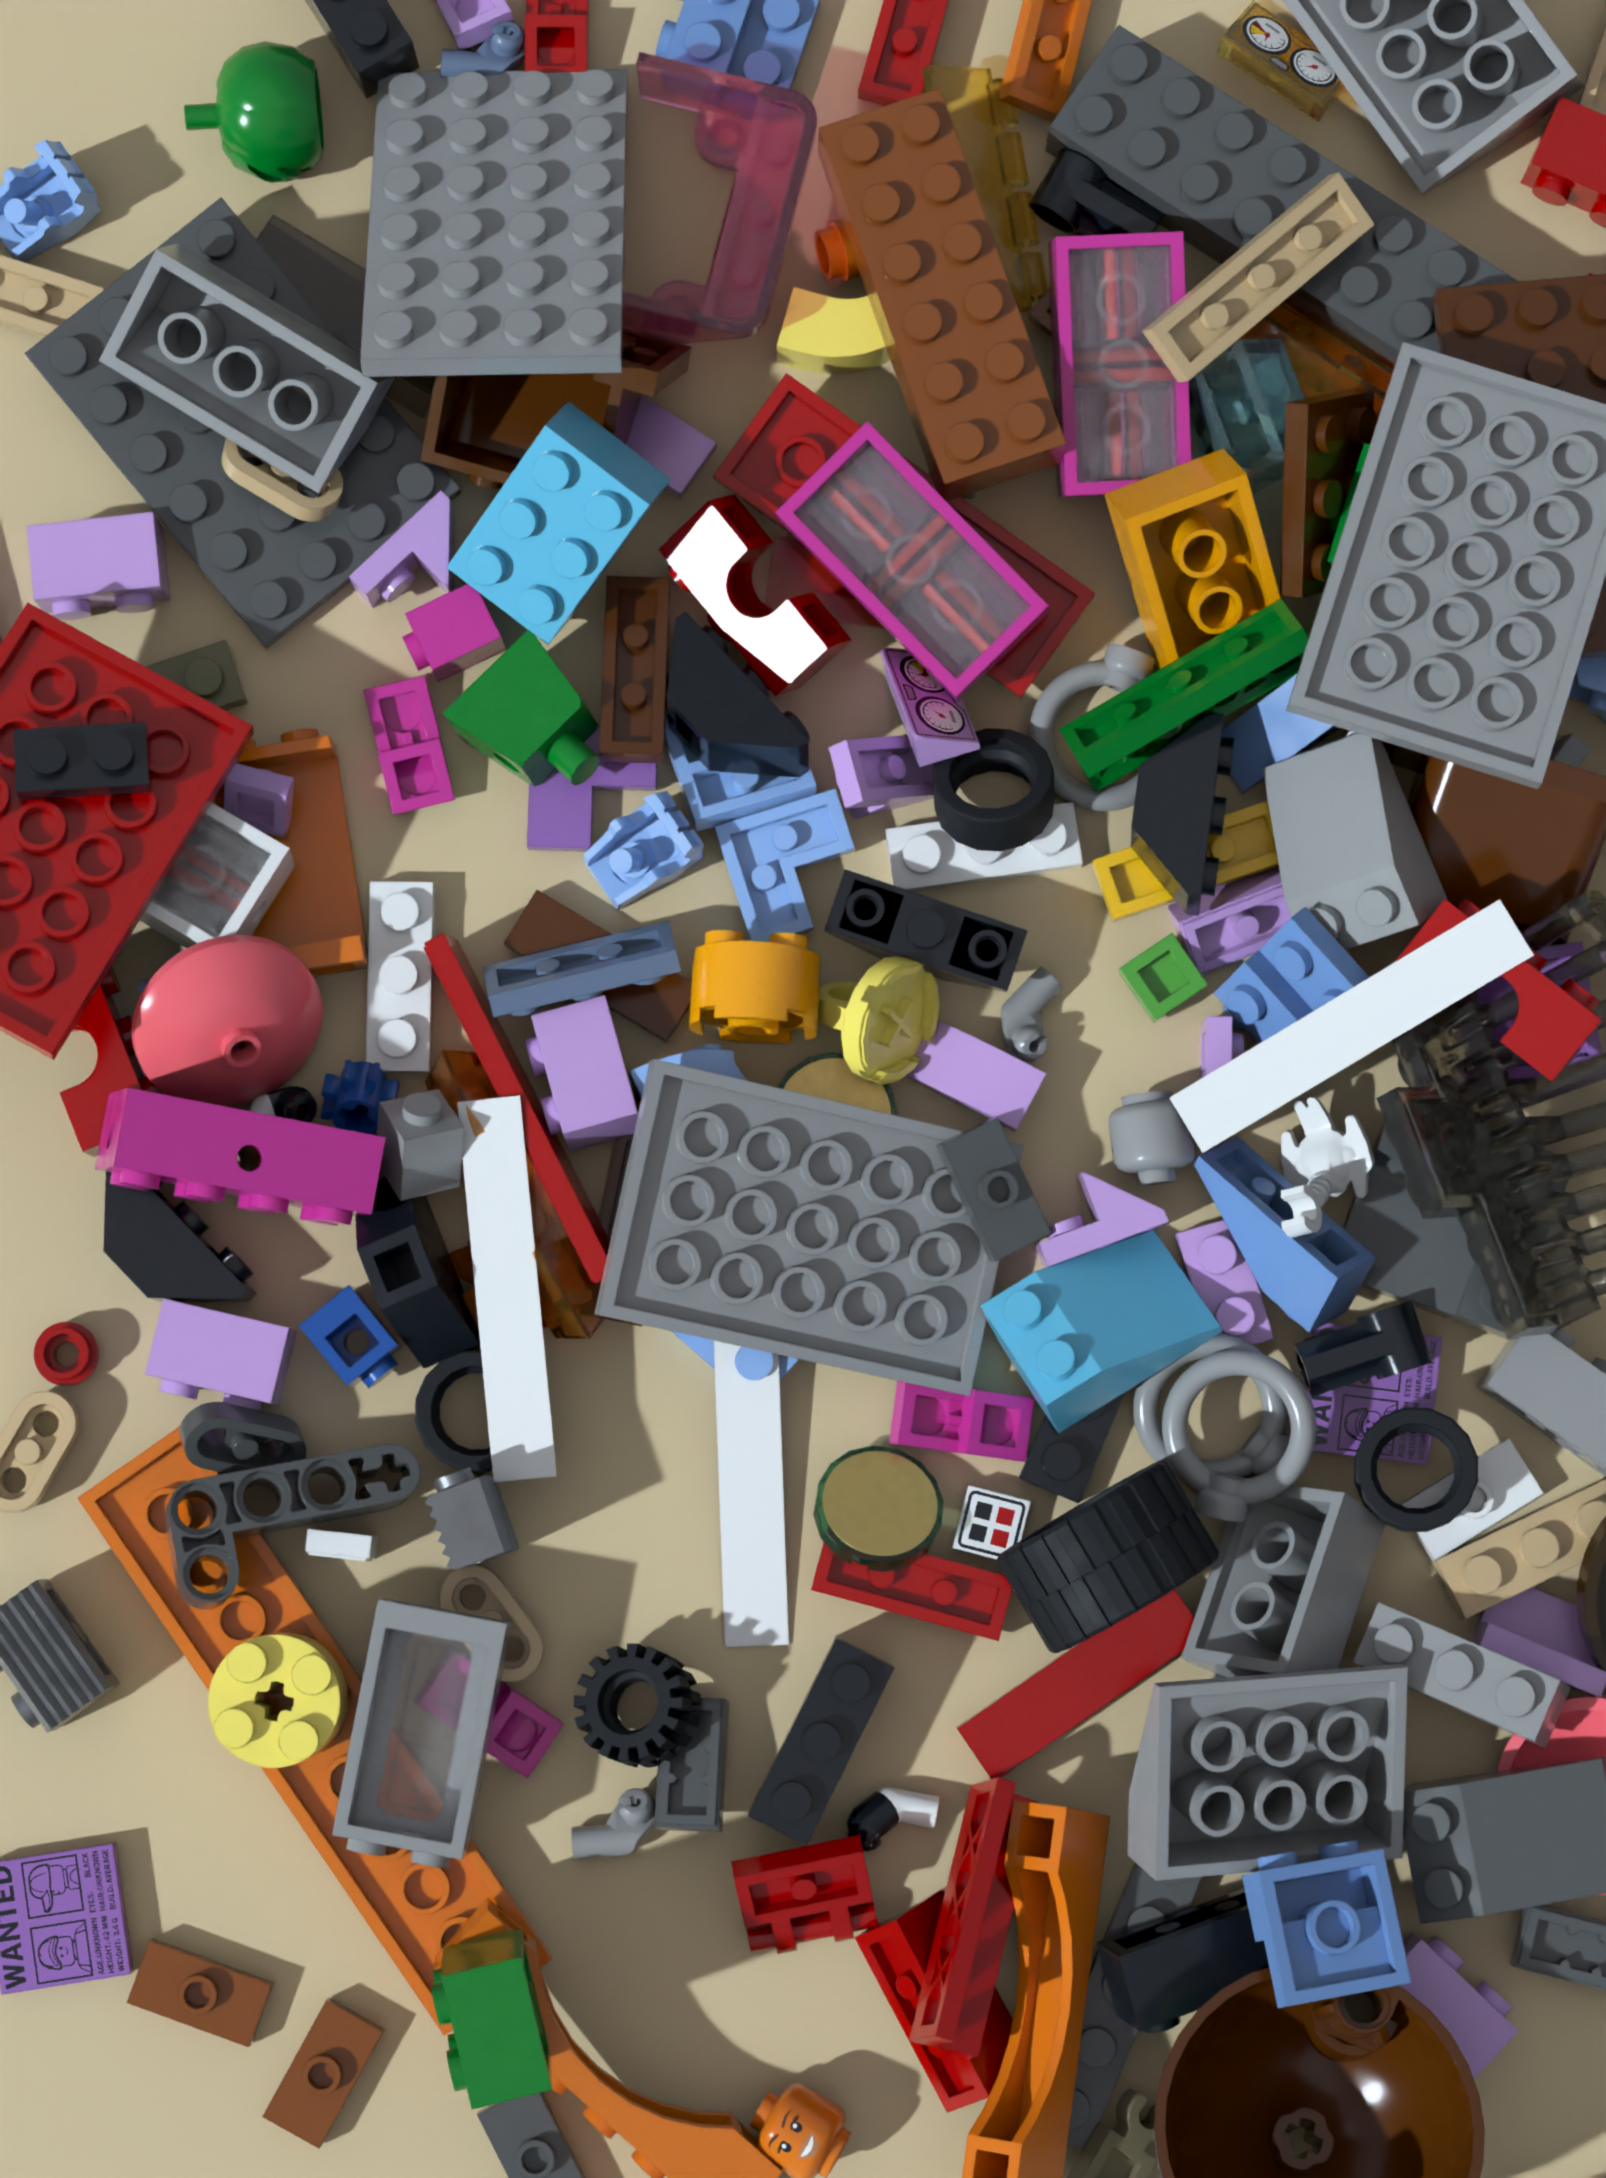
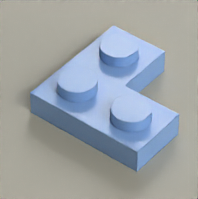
[714,788,855,942]

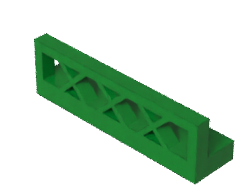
[1059,598,1308,793]

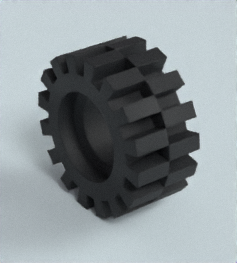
[573,1643,701,1768]

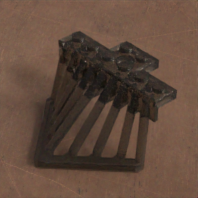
[1376,891,1606,1338]

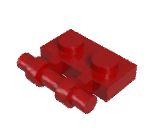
[731,1835,878,1954]

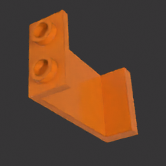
[215,729,368,977]

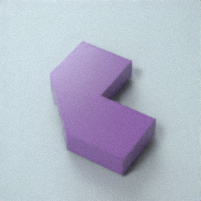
[527,723,657,852]

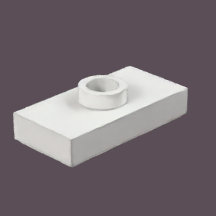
[1400,1438,1544,1561]

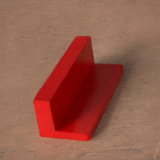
[854,1890,1013,2113]

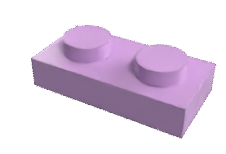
[1174,1220,1274,1345]

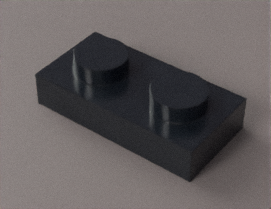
[13,722,151,800]
[1018,1393,1125,1503]

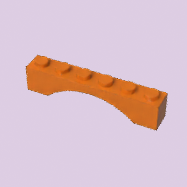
[962,1801,1110,2178]
[434,1898,782,2178]

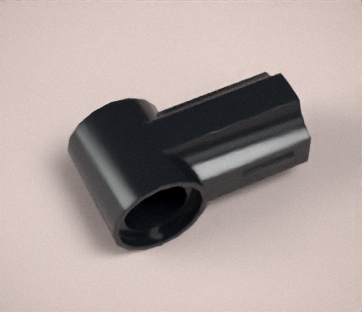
[1028,149,1163,235]
[1293,1300,1433,1397]

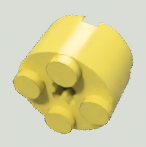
[208,1632,349,1768]

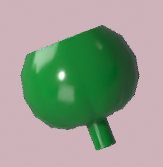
[184,41,324,183]

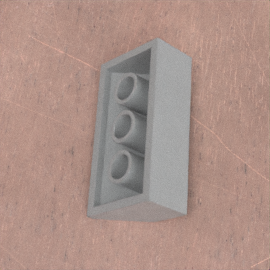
[99,243,396,494]

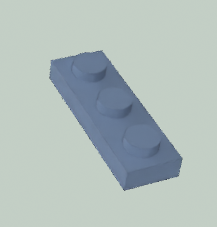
[483,921,681,1018]

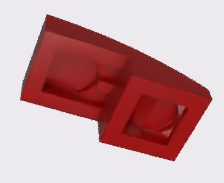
[525,0,589,73]

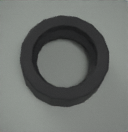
[933,728,1055,851]
[415,1350,492,1472]
[1354,1408,1478,1532]

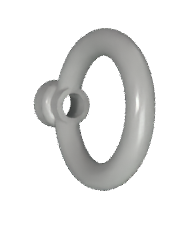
[1029,644,1156,811]
[1133,1333,1290,1480]
[1162,1350,1317,1522]

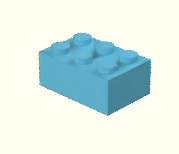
[446,401,671,645]

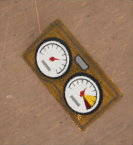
[1217,0,1344,122]

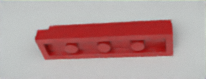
[909,1777,1039,2059]

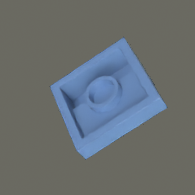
[656,0,821,118]
[1214,906,1369,1043]
[1242,1840,1412,2008]

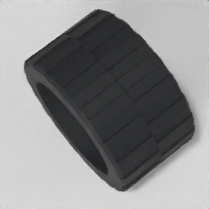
[997,1461,1219,1653]

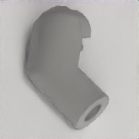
[1001,966,1063,1062]
[571,1788,656,1860]

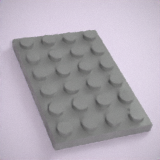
[360,69,628,377]
[1286,342,1606,790]
[594,1059,1024,1396]

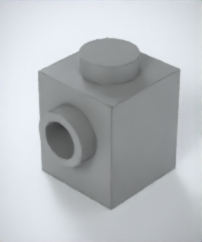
[377,1089,464,1201]

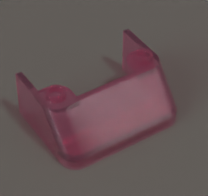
[623,52,817,344]

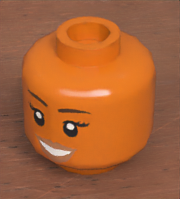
[750,2083,852,2178]

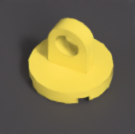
[818,955,940,1085]

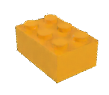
[1104,448,1281,669]

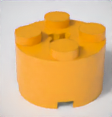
[689,930,821,1044]

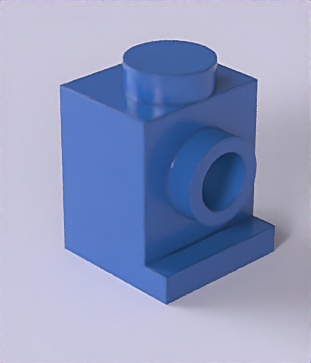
[299,1285,402,1389]

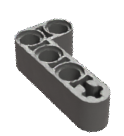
[165,1444,420,1610]

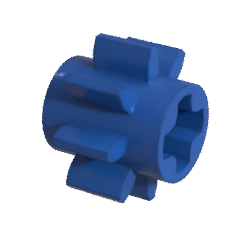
[320,1059,400,1135]

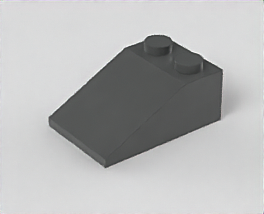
[1403,1756,1606,1924]

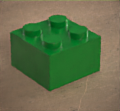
[431,1928,552,2109]

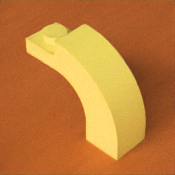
[777,287,891,374]

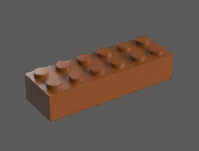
[818,88,1066,501]

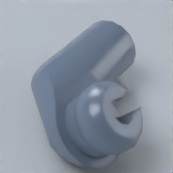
[440,21,525,77]

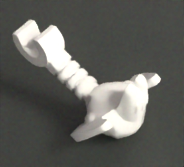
[1281,1095,1375,1238]

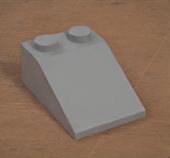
[1262,733,1448,950]

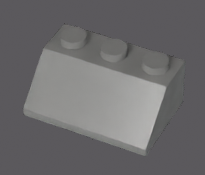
[1181,1486,1385,1677]

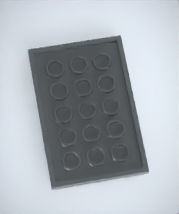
[25,197,461,649]

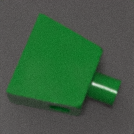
[442,630,600,786]

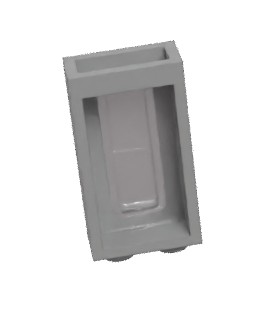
[332,1598,512,1868]

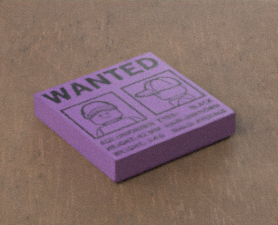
[1305,1323,1442,1465]
[0,1842,134,1995]

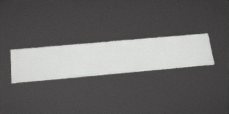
[1169,899,1534,1153]
[457,1095,557,1483]
[714,1341,789,1647]

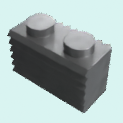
[425,1467,520,1570]
[0,1579,120,1732]

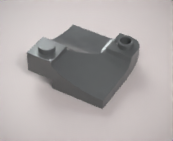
[1343,1099,1575,1340]

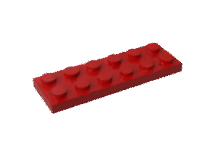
[713,373,1095,699]

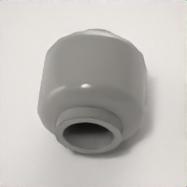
[1108,1091,1196,1186]

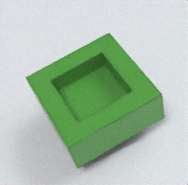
[1118,933,1208,1023]

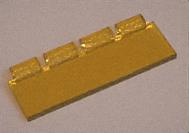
[922,65,1048,312]

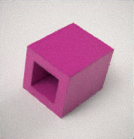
[402,584,506,682]

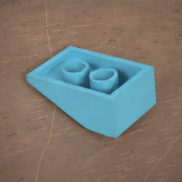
[980,1229,1223,1434]

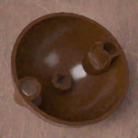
[1154,1967,1485,2178]

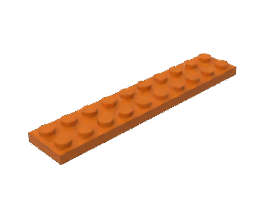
[77,1426,553,2036]

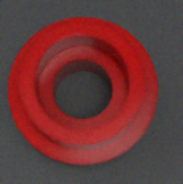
[34,1322,99,1386]

